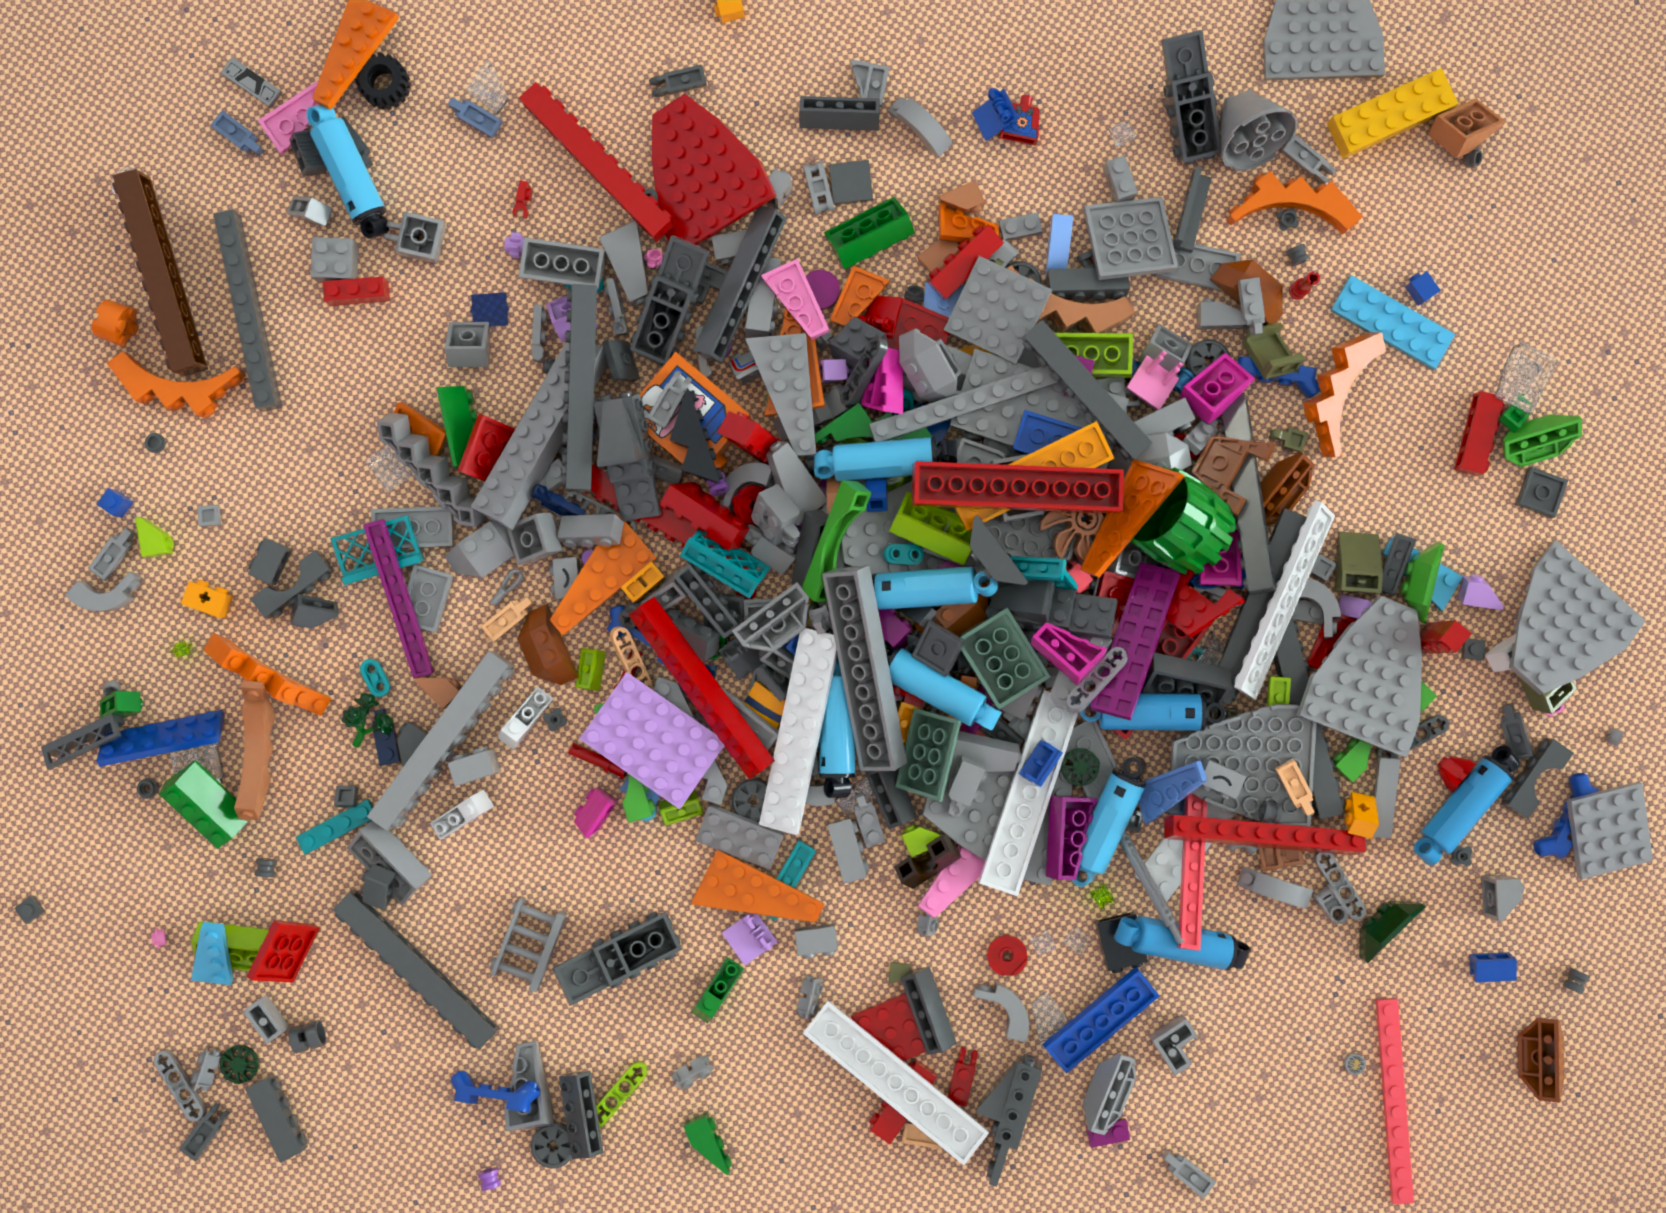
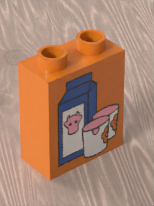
[640,352,752,480]

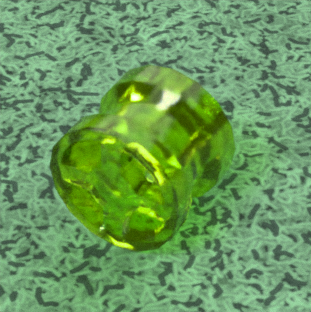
[1090,884,1115,909]

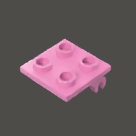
[1126,350,1183,410]

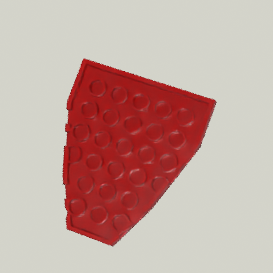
[652,94,777,245]

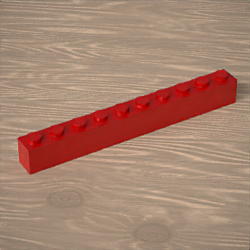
[519,82,674,243]
[583,464,759,570]
[629,597,775,779]
[1164,815,1366,855]

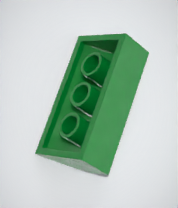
[824,197,915,269]
[436,386,478,469]
[159,760,248,849]

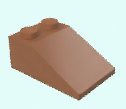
[1428,98,1505,158]

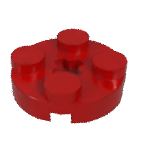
[732,485,766,526]
[986,934,1027,976]

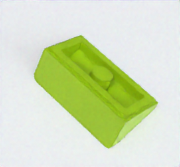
[575,648,606,691]
[658,791,704,826]

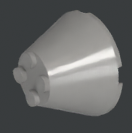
[1220,90,1297,171]

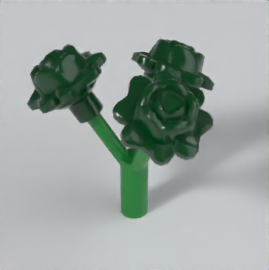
[341,693,394,748]

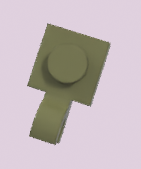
[1269,427,1308,453]

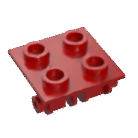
[857,296,903,336]

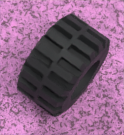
[355,53,411,110]

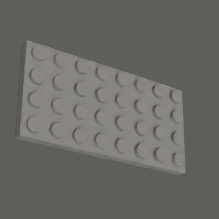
[950,349,1129,469]

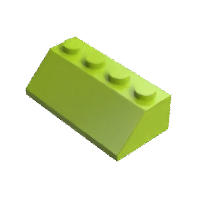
[889,491,972,565]
[191,922,269,971]

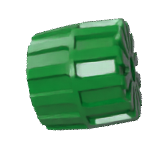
[1131,467,1235,575]

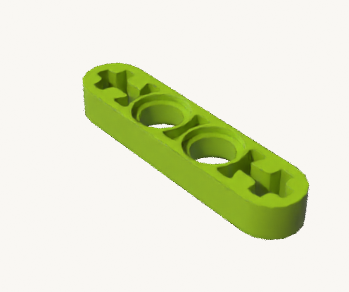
[596,1061,648,1127]

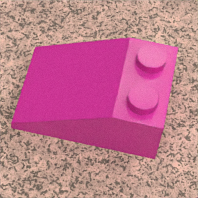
[1179,353,1255,425]
[1199,527,1242,586]
[574,787,619,839]

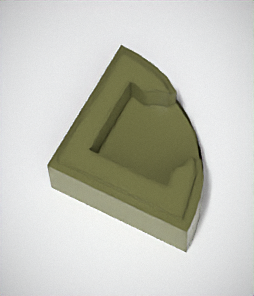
[888,962,911,983]

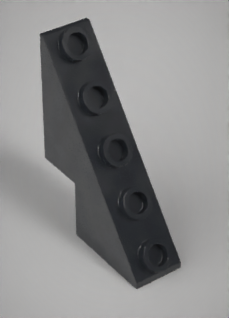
[670,388,723,484]

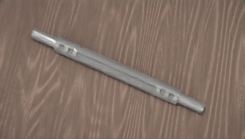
[1119,831,1186,945]

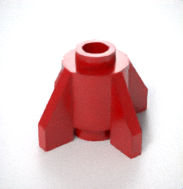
[1437,756,1476,792]

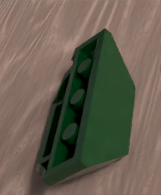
[1359,901,1426,963]

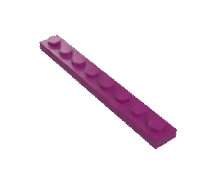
[363,519,434,679]

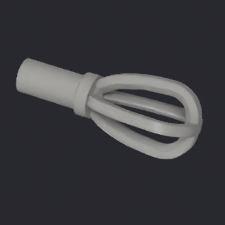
[490,569,524,606]

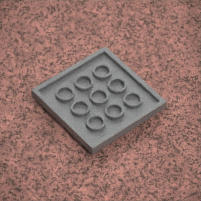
[1083,197,1179,280]
[944,256,1053,364]
[1566,782,1653,879]

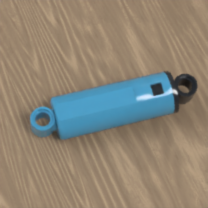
[1079,693,1226,731]
[1414,745,1520,865]
[1114,916,1251,971]

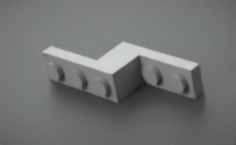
[635,571,710,610]

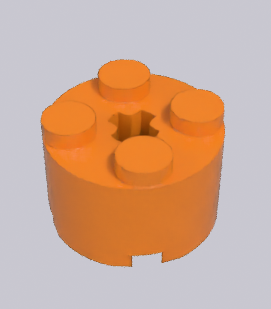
[92,300,139,347]

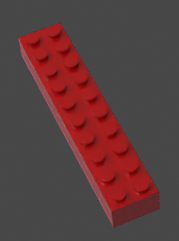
[911,461,1124,514]

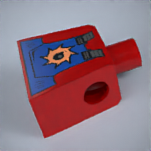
[999,95,1039,146]

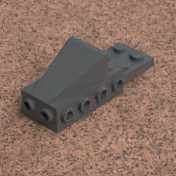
[1161,30,1221,164]
[630,235,710,365]
[593,391,662,521]
[985,580,1118,639]
[552,911,682,1006]
[976,1054,1042,1187]

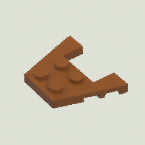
[1192,436,1276,516]

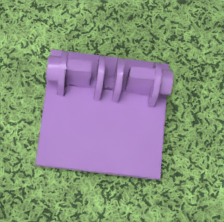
[722,913,778,966]

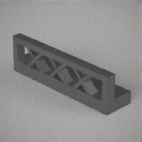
[1173,166,1212,253]
[41,713,125,770]

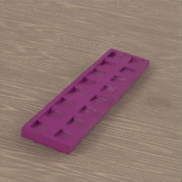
[1090,563,1180,721]

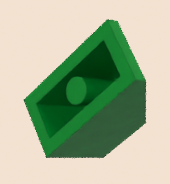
[100,691,143,719]

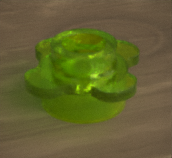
[169,641,192,657]

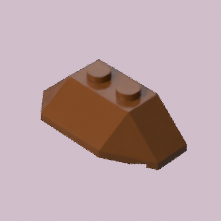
[1210,259,1283,326]
[1260,452,1315,527]
[914,582,988,636]
[517,604,579,685]
[1518,1017,1564,1103]

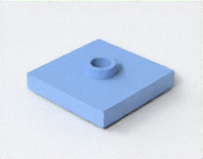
[923,283,965,318]

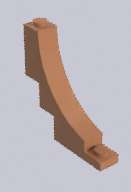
[1007,266,1135,333]
[234,680,275,821]

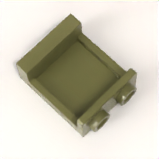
[1241,323,1305,379]

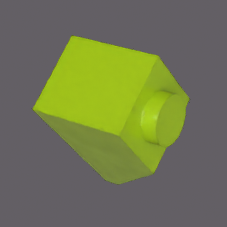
[135,517,174,558]
[901,824,942,857]

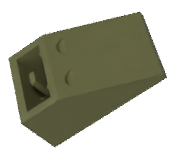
[1335,532,1383,594]
[1518,676,1577,714]

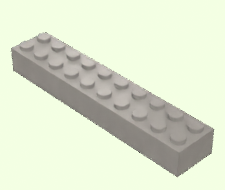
[471,343,608,531]
[822,565,907,771]
[367,651,516,831]

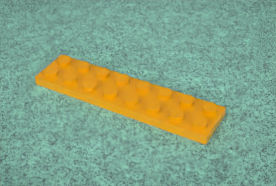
[954,421,1114,531]

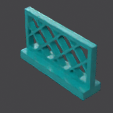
[330,515,425,585]
[680,530,771,599]
[1009,556,1078,591]

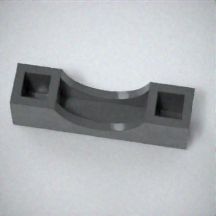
[250,550,335,619]
[1501,738,1574,819]

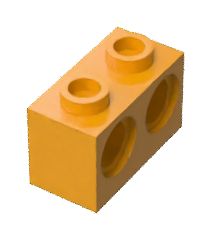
[620,561,666,603]

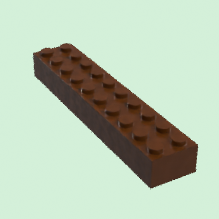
[112,169,208,376]

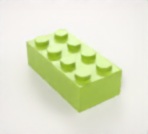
[1055,333,1133,378]

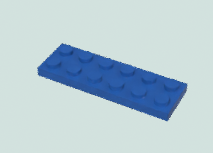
[96,710,225,767]
[1042,967,1160,1074]

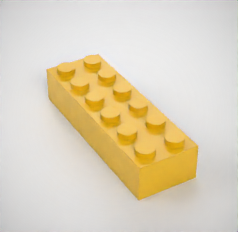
[1327,68,1459,159]

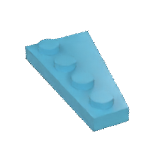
[1381,536,1463,611]
[191,922,234,985]

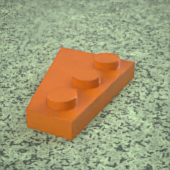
[938,202,999,242]
[830,265,890,327]
[394,402,447,456]

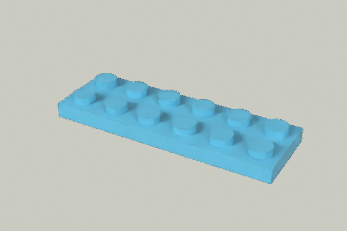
[1330,275,1455,370]

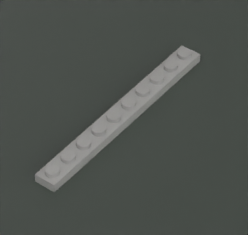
[869,366,1060,442]

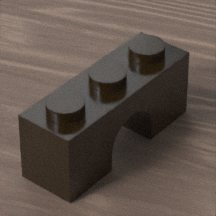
[894,834,961,889]

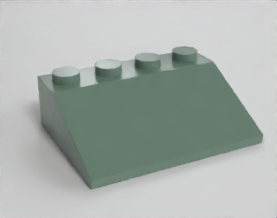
[958,607,1051,710]
[895,708,961,802]

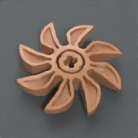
[1039,511,1106,562]

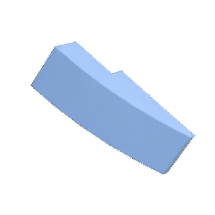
[1045,214,1073,278]

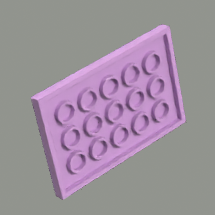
[579,672,725,809]

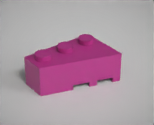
[861,348,903,414]
[1031,622,1107,685]

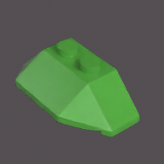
[1503,414,1582,467]
[1401,542,1445,624]

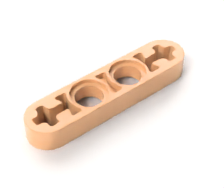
[610,626,654,690]

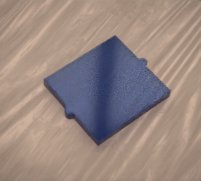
[470,292,510,327]

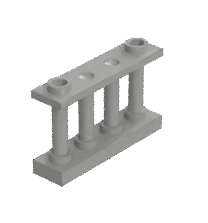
[490,896,568,992]

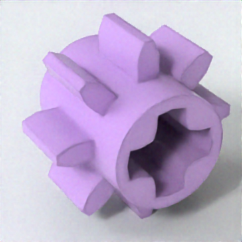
[504,232,524,258]

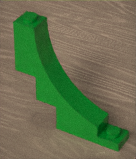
[815,403,937,446]

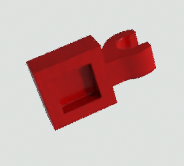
[512,180,533,219]
[893,685,925,709]

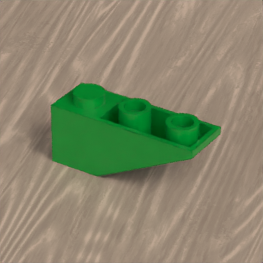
[691,957,744,1024]
[683,1112,732,1175]

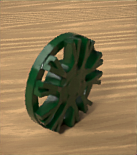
[1061,748,1100,786]
[220,1045,259,1084]

